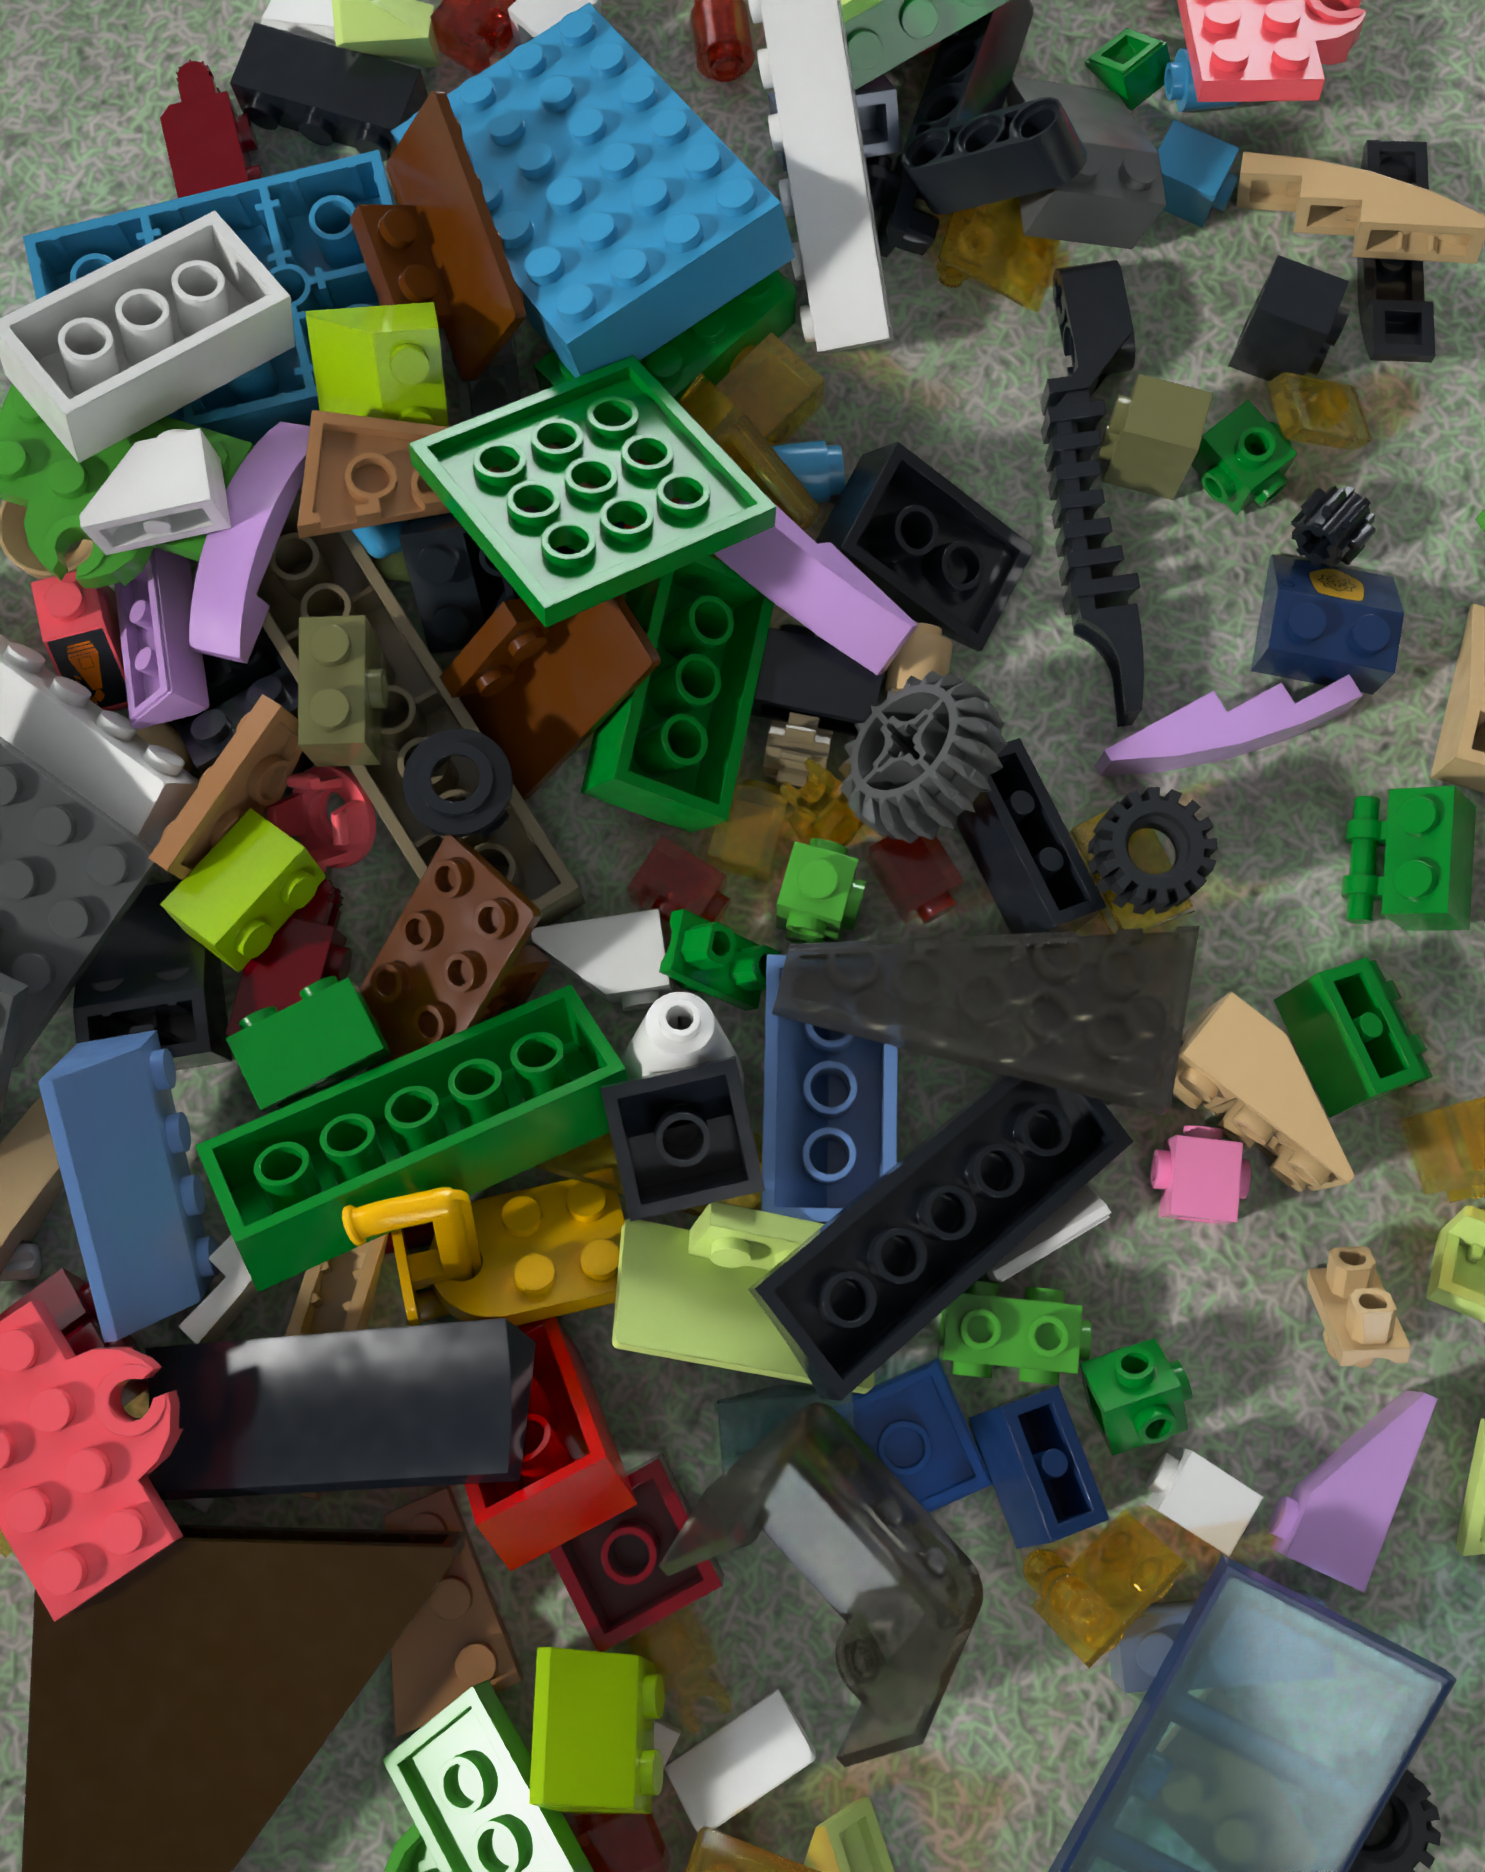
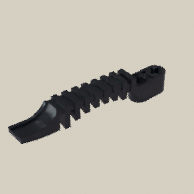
[1040,260,1144,727]

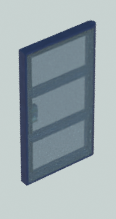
[1048,1554,1457,1872]

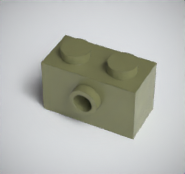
[1097,374,1213,500]
[298,615,389,767]

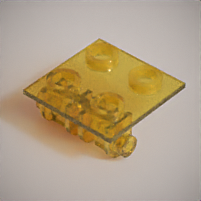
[936,197,1060,312]
[1023,1510,1188,1668]

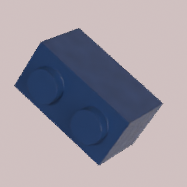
[968,1385,1110,1549]

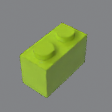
[160,808,326,973]

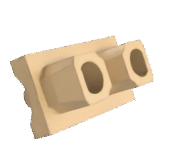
[1307,1246,1411,1368]

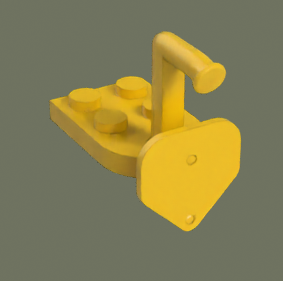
[342,1170,625,1326]

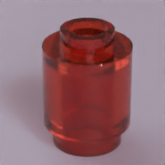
[690,0,755,82]

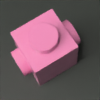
[1150,1126,1251,1225]

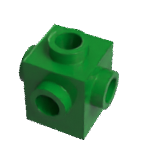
[1191,399,1298,515]
[1080,1338,1193,1456]

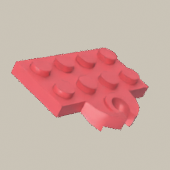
[1177,0,1366,102]
[0,1299,183,1622]

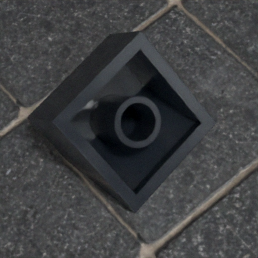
[600,1056,765,1221]

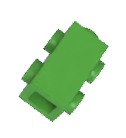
[776,838,867,950]
[938,1281,1092,1385]

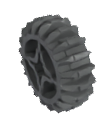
[839,670,1007,844]

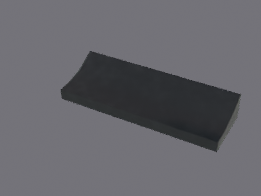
[748,1037,1134,1401]
[145,1318,536,1500]

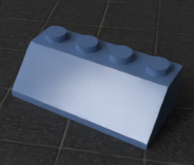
[761,954,899,1224]
[38,1030,219,1343]

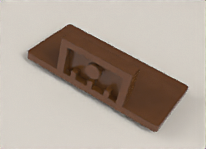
[350,91,526,381]
[439,595,661,800]
[359,836,551,1071]

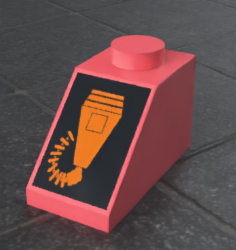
[30,571,128,711]

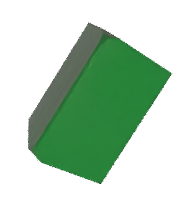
[1085,28,1171,111]

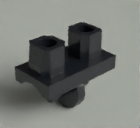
[867,154,940,258]

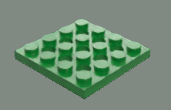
[409,355,777,628]

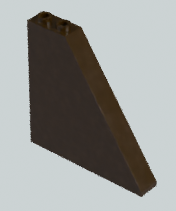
[22,1525,465,1872]

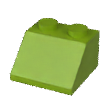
[306,302,449,427]
[529,1647,665,1814]

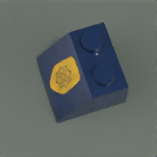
[1251,554,1404,695]

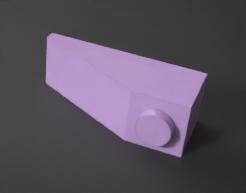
[1269,1390,1438,1592]

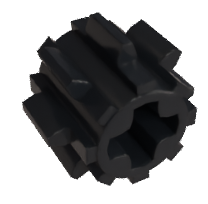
[1291,485,1376,567]

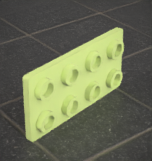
[612,1202,874,1394]

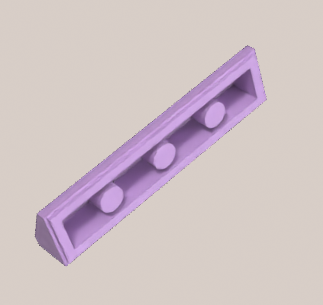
[115,548,209,729]

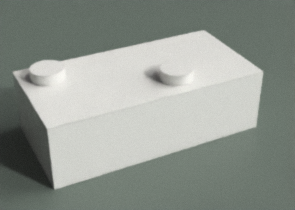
[0,211,295,463]

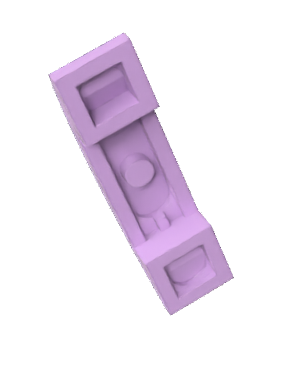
[189,421,310,664]

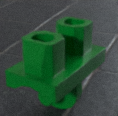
[659,909,781,1011]

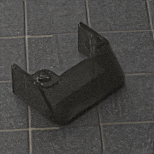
[659,1402,983,1767]

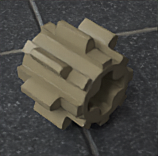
[762,712,833,794]

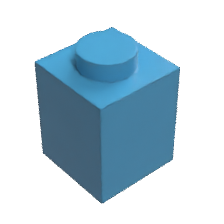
[1158,119,1240,228]

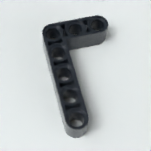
[900,0,1087,215]

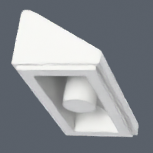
[986,1184,1112,1282]
[664,1689,816,1838]

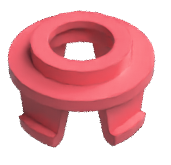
[266,766,376,873]

